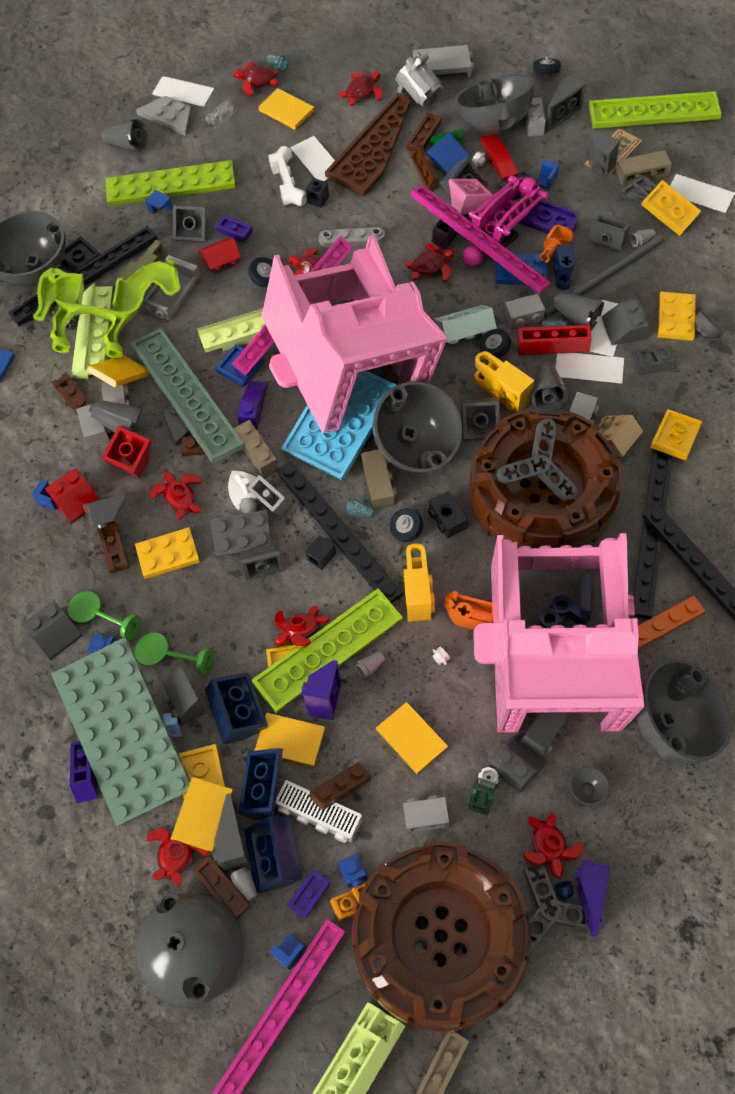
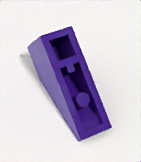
[237,381,268,430]
[69,741,98,804]
[575,860,610,937]

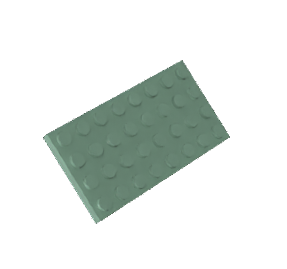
[51,637,191,826]

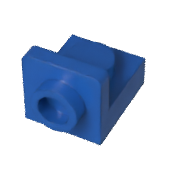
[87,633,117,654]
[337,853,368,888]

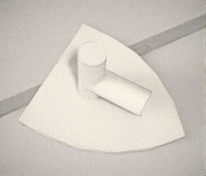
[228,470,258,511]

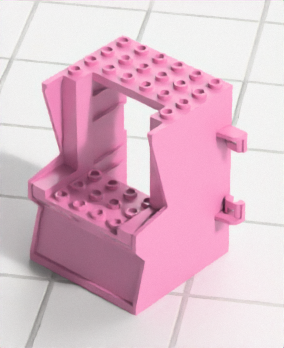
[262,235,447,434]
[473,533,644,733]

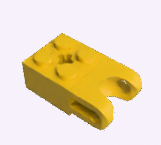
[474,351,534,413]
[404,543,435,622]

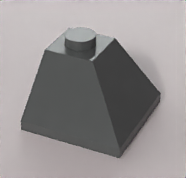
[173,205,206,241]
[83,493,125,528]

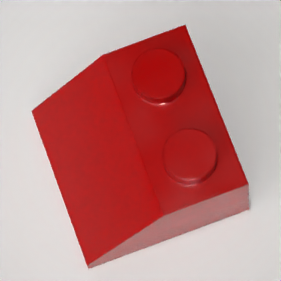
[198,238,241,271]
[102,426,151,479]
[45,467,100,523]

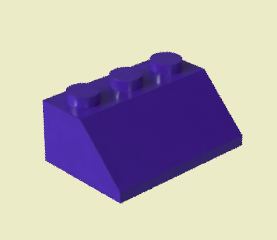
[302,660,342,720]

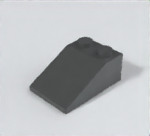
[546,74,586,132]
[212,793,250,873]

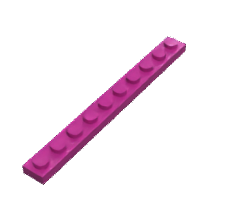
[410,185,551,294]
[232,236,353,376]
[212,919,346,1094]

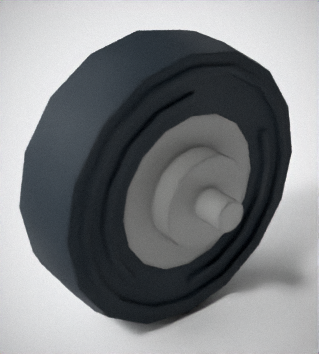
[533,56,561,76]
[248,257,273,287]
[479,329,511,358]
[389,508,424,542]

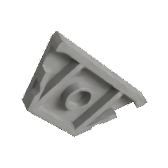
[136,96,191,136]

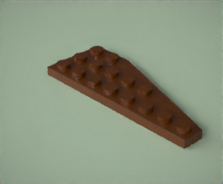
[325,93,411,196]

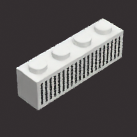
[275,780,363,843]

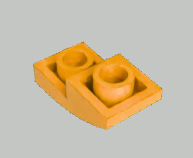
[330,883,366,921]

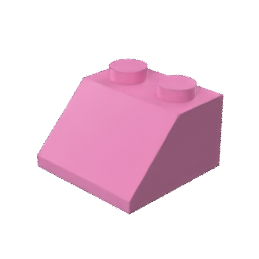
[449,179,492,215]

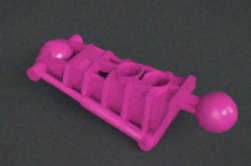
[463,175,549,266]

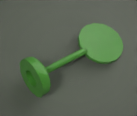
[67,591,142,641]
[135,633,215,676]

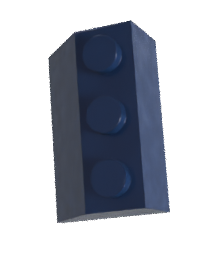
[205,672,268,744]
[238,748,283,820]
[244,816,302,893]

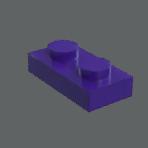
[216,215,253,242]
[287,869,331,920]

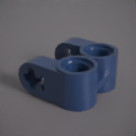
[553,245,575,290]
[538,595,590,628]

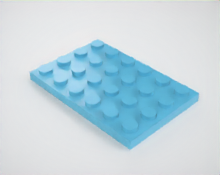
[281,370,397,481]

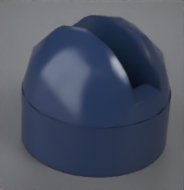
[555,881,574,900]

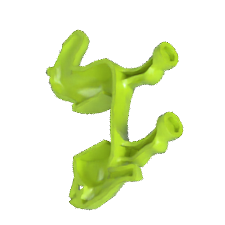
[33,259,180,359]

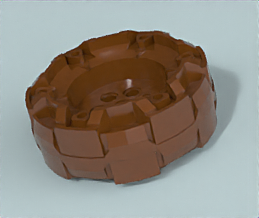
[470,409,622,549]
[352,841,531,1032]

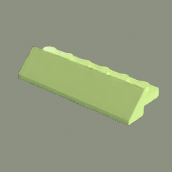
[71,283,114,379]
[197,308,265,353]
[312,1002,405,1094]

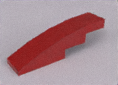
[480,133,518,182]

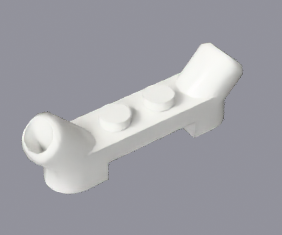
[268,146,307,207]

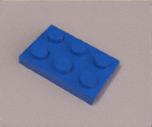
[495,253,547,285]

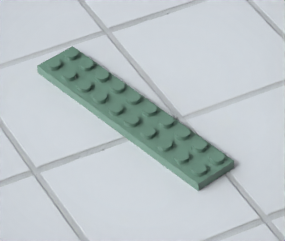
[130,328,245,464]

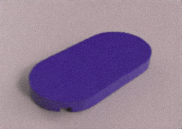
[517,198,577,234]

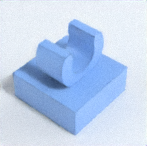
[163,713,181,738]

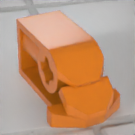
[443,591,493,630]

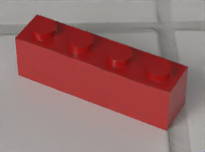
[517,325,592,355]

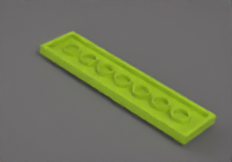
[589,91,722,129]
[105,160,236,206]
[252,588,403,713]

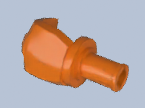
[540,225,574,263]

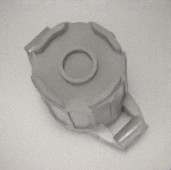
[395,52,443,107]

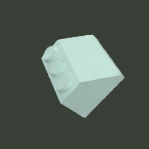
[434,305,497,344]

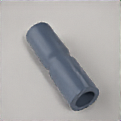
[580,574,592,615]

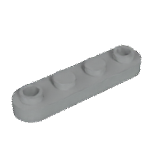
[319,227,385,247]

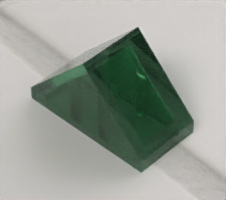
[468,777,498,816]

